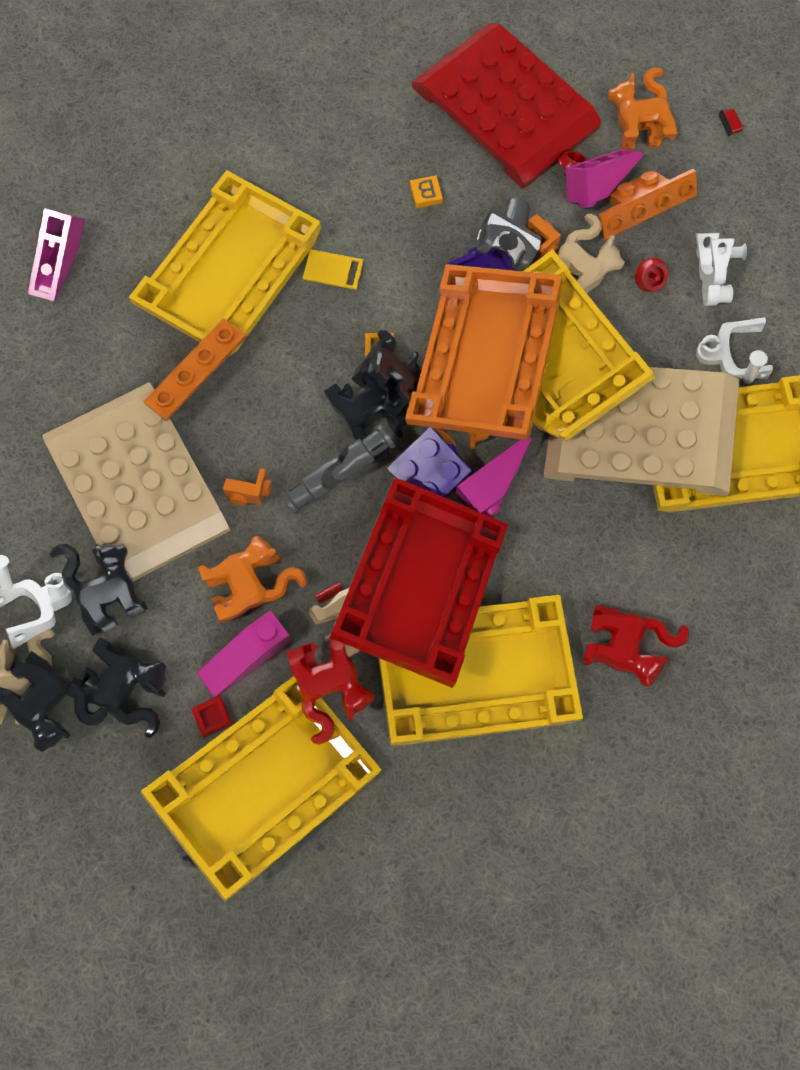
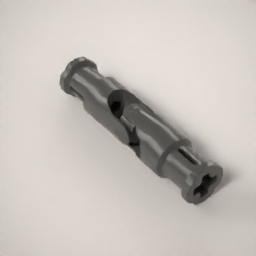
[280,424,395,514]

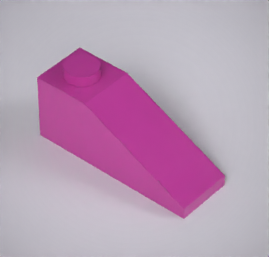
[565,149,643,207]
[28,209,85,301]
[456,436,532,517]
[197,610,292,698]

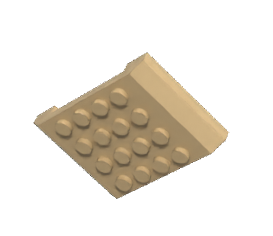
[544,367,739,496]
[42,382,231,581]

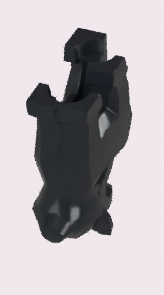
[351,330,421,417]
[324,378,409,463]
[50,544,148,636]
[71,637,166,738]
[0,651,108,752]

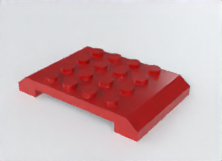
[412,23,601,189]
[329,477,508,688]

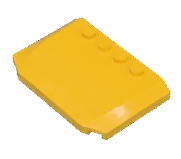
[523,249,655,441]

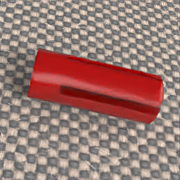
[315,582,343,604]

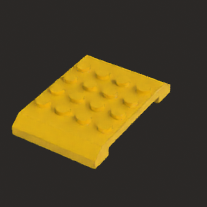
[129,170,321,358]
[653,375,800,513]
[379,595,583,745]
[141,676,382,902]

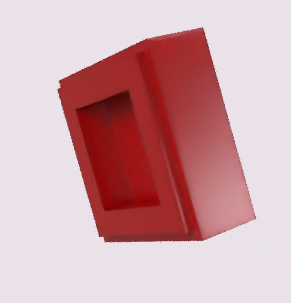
[191,695,233,738]

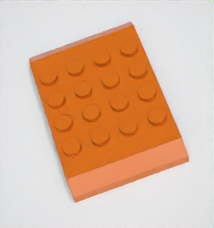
[405,264,562,440]

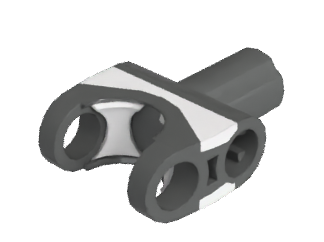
[477,197,542,271]

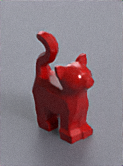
[582,605,690,687]
[286,638,374,745]

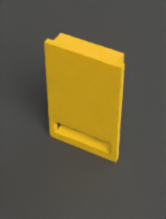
[302,249,364,290]

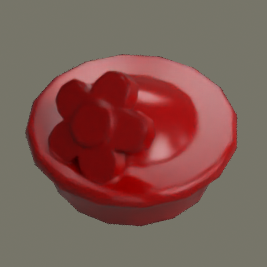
[558,150,588,176]
[635,257,668,292]

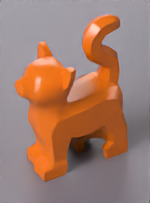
[608,68,677,149]
[198,536,308,623]

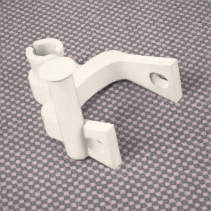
[695,233,747,306]
[696,317,773,385]
[0,555,73,649]

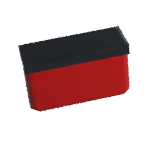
[719,109,743,136]

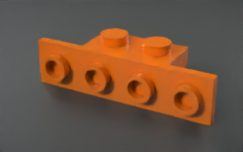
[598,169,698,240]
[143,318,246,421]

